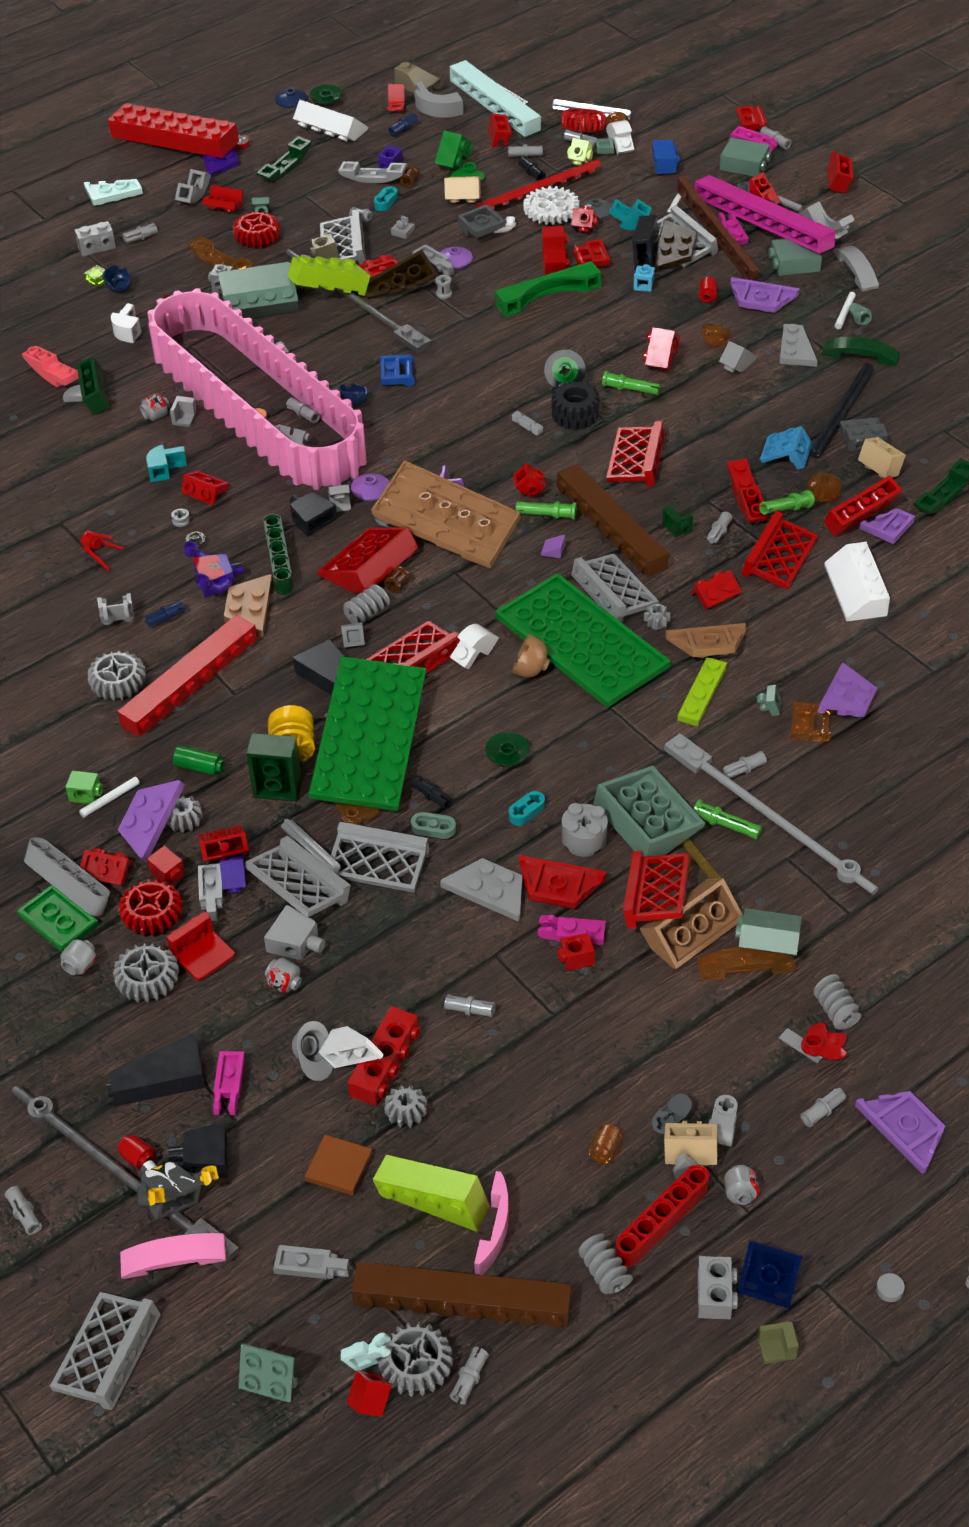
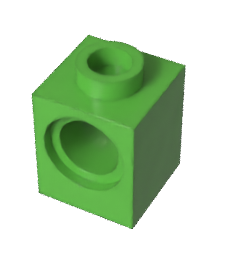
[66,771,103,804]

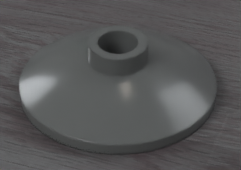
[579,198,612,220]

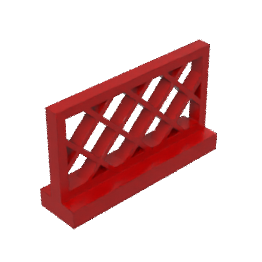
[606,421,665,486]
[741,511,818,590]
[366,621,460,674]
[623,850,690,929]

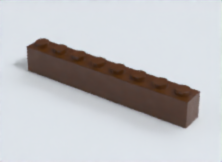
[556,464,669,577]
[352,1262,571,1328]

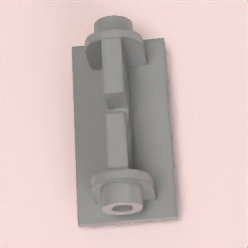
[274,424,311,447]

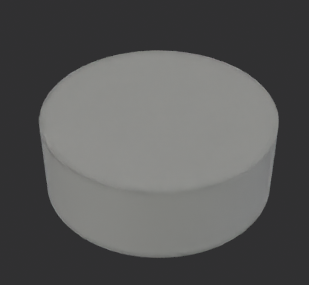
[876,1273,905,1302]

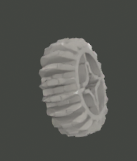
[88,650,146,701]
[113,942,179,1003]
[378,1321,453,1397]

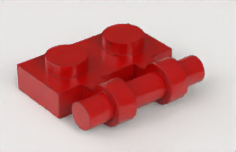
[572,239,610,267]
[358,255,398,279]

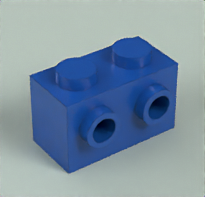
[652,139,680,174]

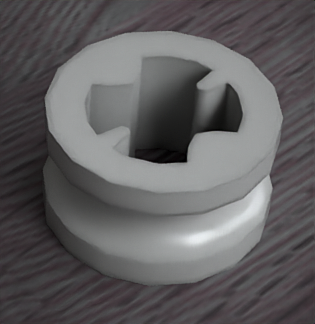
[171,508,190,527]

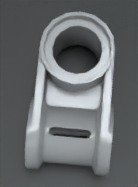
[709,1095,738,1147]

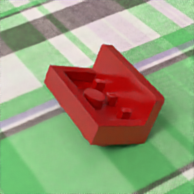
[203,185,243,212]
[690,570,742,610]

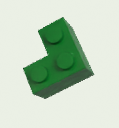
[434,130,473,171]

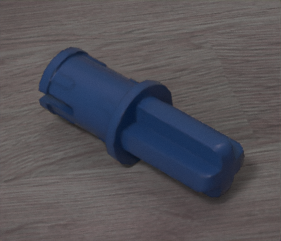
[388,113,418,137]
[145,600,186,627]

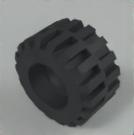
[552,381,600,430]

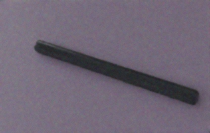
[810,363,873,458]

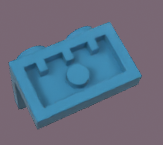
[760,426,812,470]

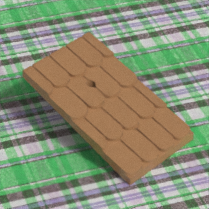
[371,460,521,569]

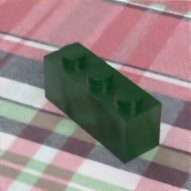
[77,356,110,415]

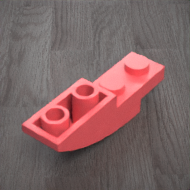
[22,346,79,387]

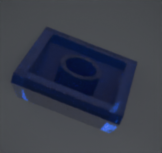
[737,1240,803,1308]

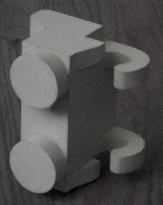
[97,593,135,625]

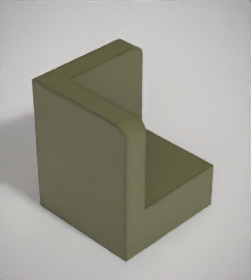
[758,1321,799,1364]

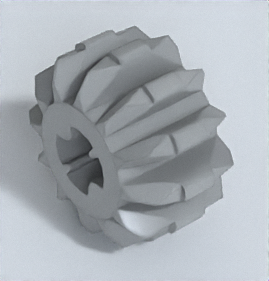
[166,794,203,833]
[384,1084,427,1128]

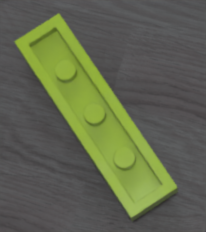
[677,657,727,727]

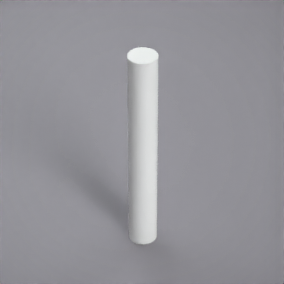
[835,292,856,329]
[79,777,140,818]

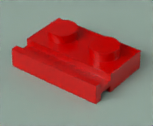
[736,105,767,130]

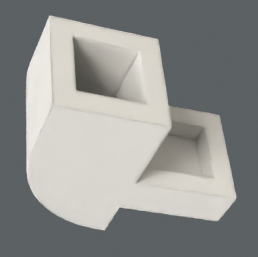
[606,120,635,155]
[111,303,141,343]
[450,624,499,670]

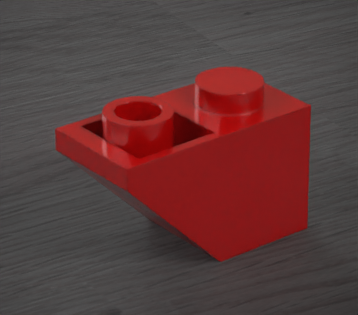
[749,172,781,205]

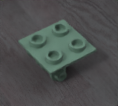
[239,1343,298,1403]

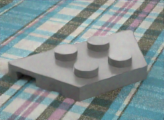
[440,858,523,922]

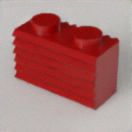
[197,824,249,862]

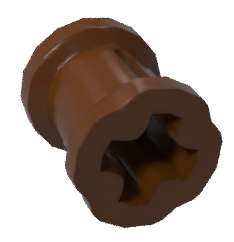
[400,165,420,188]
[384,566,410,593]

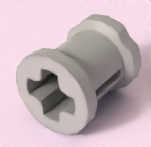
[435,275,452,299]

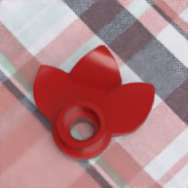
[801,1022,847,1060]

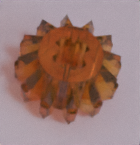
[807,471,841,503]

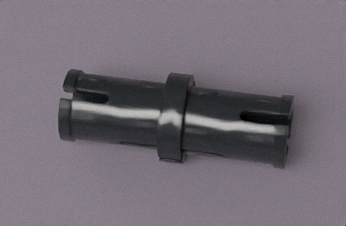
[518,156,546,181]
[411,774,453,810]

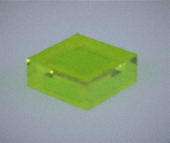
[84,265,105,286]

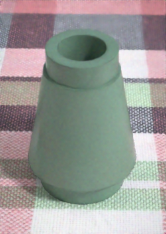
[849,303,872,325]

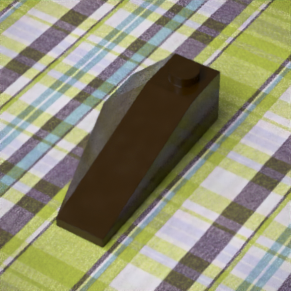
[365,249,438,299]

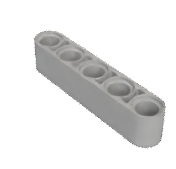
[24,837,110,916]

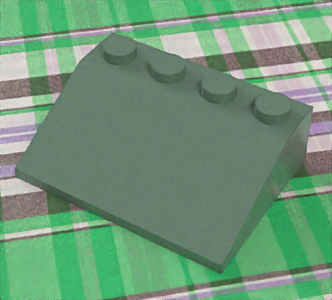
[218,262,298,319]
[593,766,705,857]

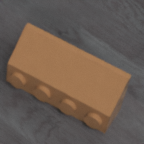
[640,878,743,969]

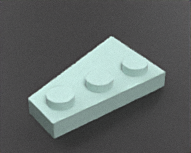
[84,179,143,206]

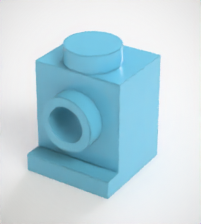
[633,264,655,292]

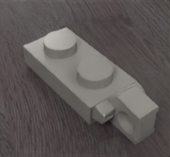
[412,244,454,277]
[198,863,223,921]
[273,1245,350,1279]

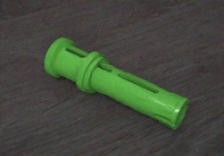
[602,370,660,396]
[759,490,815,515]
[516,501,577,520]
[694,799,762,840]

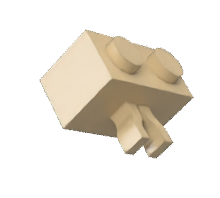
[444,176,481,202]
[858,437,906,478]
[664,1121,718,1166]

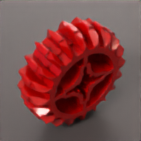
[561,108,606,133]
[233,211,280,249]
[119,878,183,937]

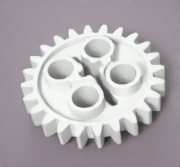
[524,186,579,225]

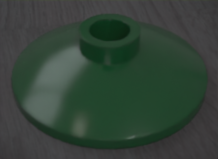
[310,84,342,104]
[485,732,530,766]

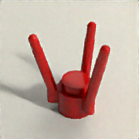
[81,530,124,571]

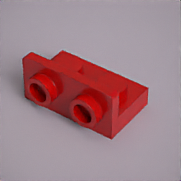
[181,470,229,505]
[80,848,134,887]

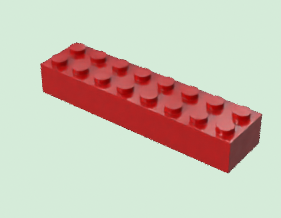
[108,103,239,158]

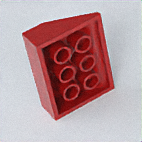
[317,527,418,593]

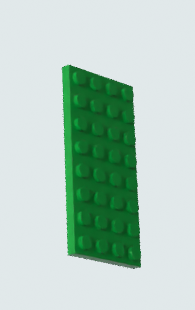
[495,573,671,708]
[309,656,426,811]

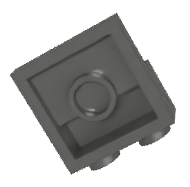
[458,204,506,238]
[839,417,888,452]

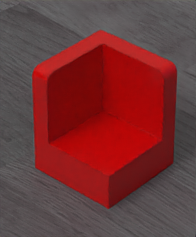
[347,1371,392,1416]

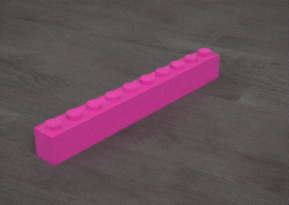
[695,175,836,254]

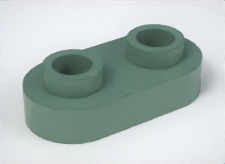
[411,812,456,839]

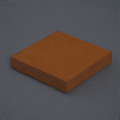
[305,1135,373,1196]

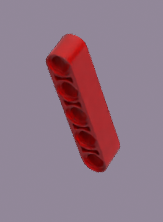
[616,1165,709,1267]

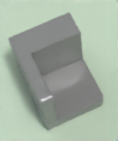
[170,396,197,427]

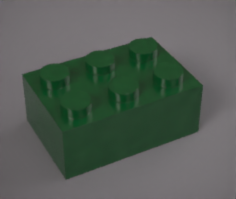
[246,733,302,802]

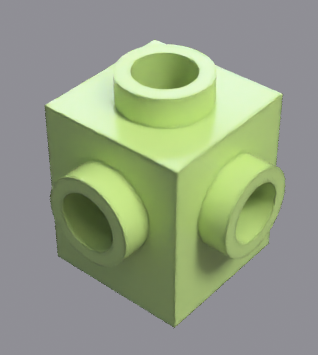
[567,138,593,166]

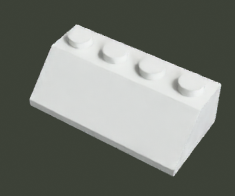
[293,100,368,142]
[824,542,890,621]

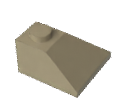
[394,62,440,93]

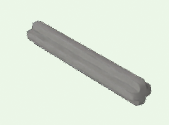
[281,819,341,874]

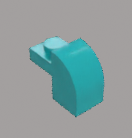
[609,198,652,230]
[146,445,187,482]

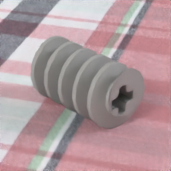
[343,585,391,624]
[814,974,862,1030]
[578,1234,633,1294]

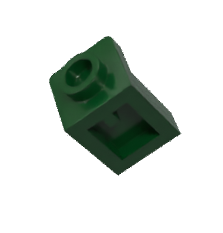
[662,506,693,537]

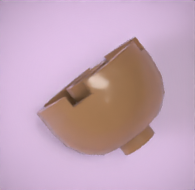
[511,634,550,678]

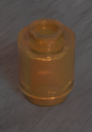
[589,1124,622,1164]

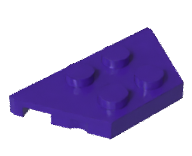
[202,147,239,179]

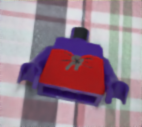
[184,541,244,598]

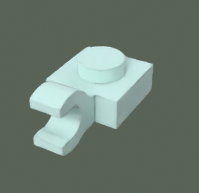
[341,1333,391,1371]

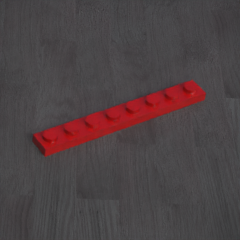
[477,159,601,209]

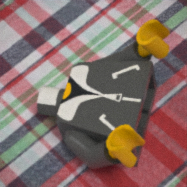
[137,1161,219,1220]

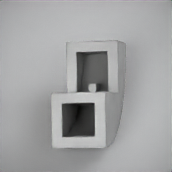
[175,169,211,203]

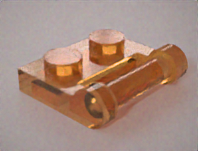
[790,701,833,742]

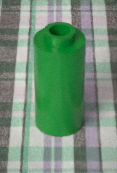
[173,745,225,776]

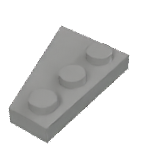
[779,324,817,367]

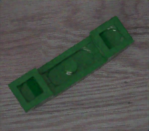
[256,136,311,180]
[822,336,899,366]
[913,458,969,514]

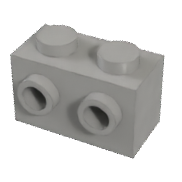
[74,221,116,256]

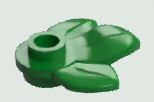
[451,162,484,181]

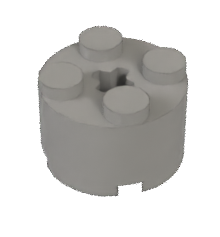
[562,803,608,857]

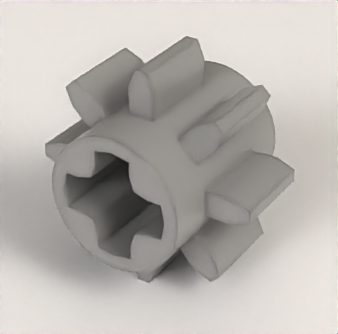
[644,604,670,630]

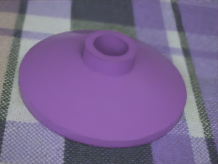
[440,247,472,269]
[351,473,389,501]

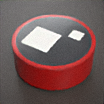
[234,135,249,150]

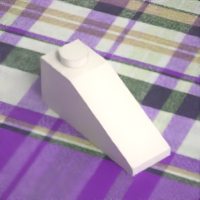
[318,1026,384,1068]

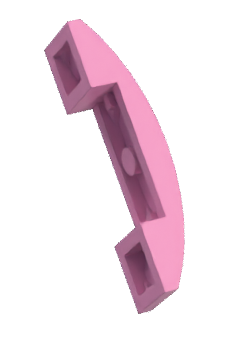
[474,1171,509,1275]
[120,1233,226,1279]

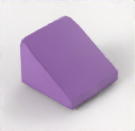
[541,535,565,559]

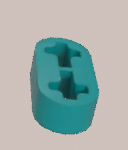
[374,186,398,211]
[509,791,545,826]

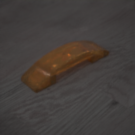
[188,235,255,270]
[697,946,797,981]

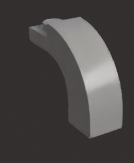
[414,82,463,118]
[798,201,855,240]

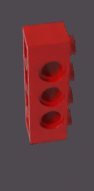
[823,475,902,537]
[347,1006,421,1106]

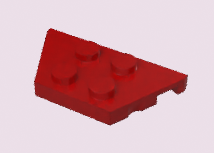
[519,855,607,909]

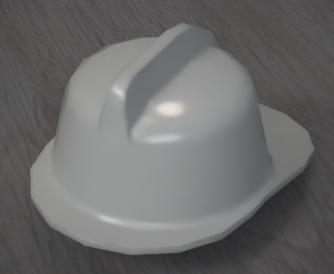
[292,1021,333,1081]

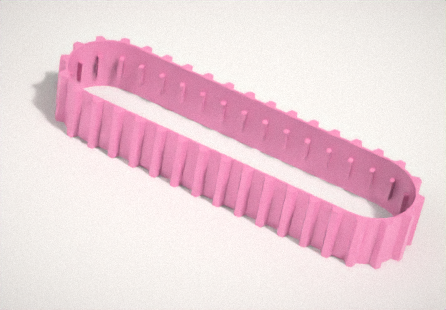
[148,288,367,490]

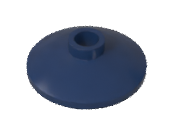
[275,88,307,108]

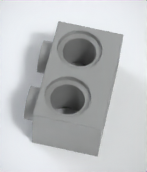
[698,1256,737,1319]

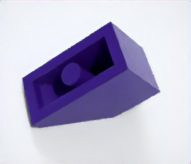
[220,855,247,893]

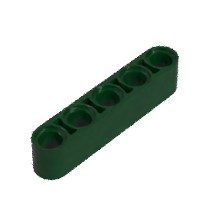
[263,514,293,595]

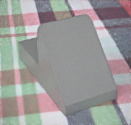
[328,484,351,512]

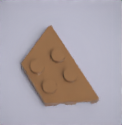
[224,575,273,636]
[666,623,746,658]

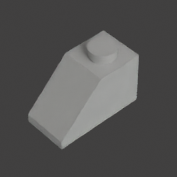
[719,341,758,373]

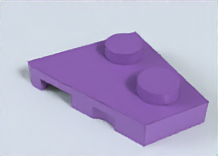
[860,508,915,544]

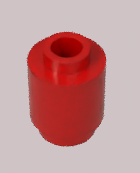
[699,277,717,303]
[118,1135,156,1170]

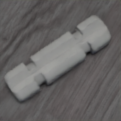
[512,411,544,436]

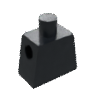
[290,492,337,537]
[168,1122,227,1178]

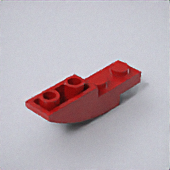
[727,458,769,523]

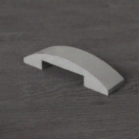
[338,162,407,183]
[833,246,879,292]

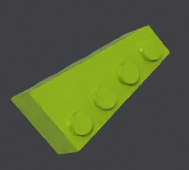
[287,255,370,296]
[373,1155,490,1232]

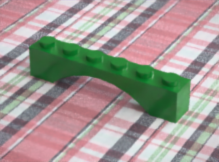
[495,261,601,317]

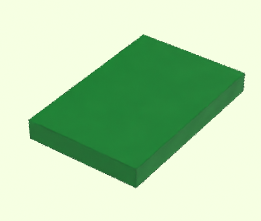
[17,885,99,952]

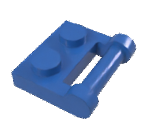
[380,355,415,387]

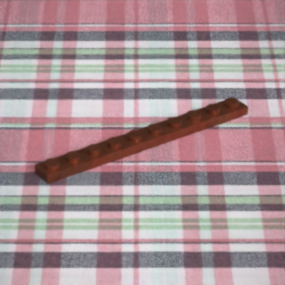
[677,176,760,281]

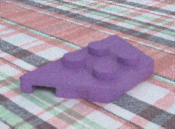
[730,277,799,313]
[817,663,877,717]
[118,780,185,862]
[855,1091,945,1174]

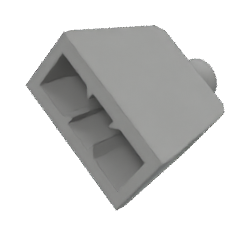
[264,905,325,960]

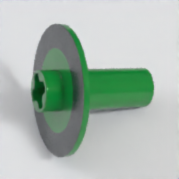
[544,349,586,389]

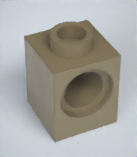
[310,233,339,259]

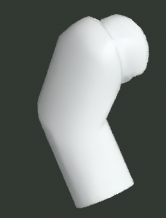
[494,216,516,233]

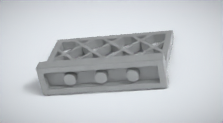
[657,205,718,268]
[320,209,366,264]
[571,554,659,622]
[331,822,430,893]
[245,836,350,918]
[50,1292,160,1411]

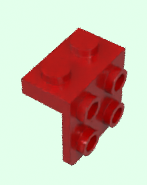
[166,911,235,981]

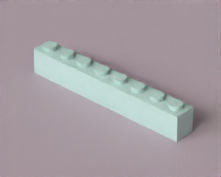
[450,60,541,137]

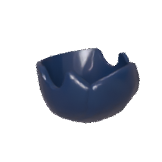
[103,265,132,292]
[338,383,369,407]

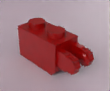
[827,151,854,194]

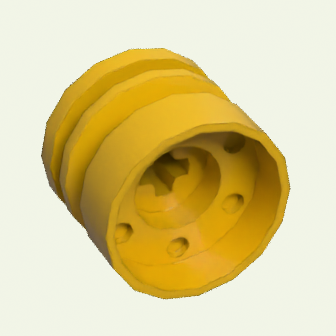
[268,705,315,763]

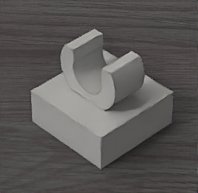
[391,216,415,239]
[341,623,365,648]

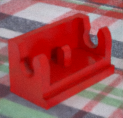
[487,113,512,148]

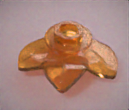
[336,803,380,825]

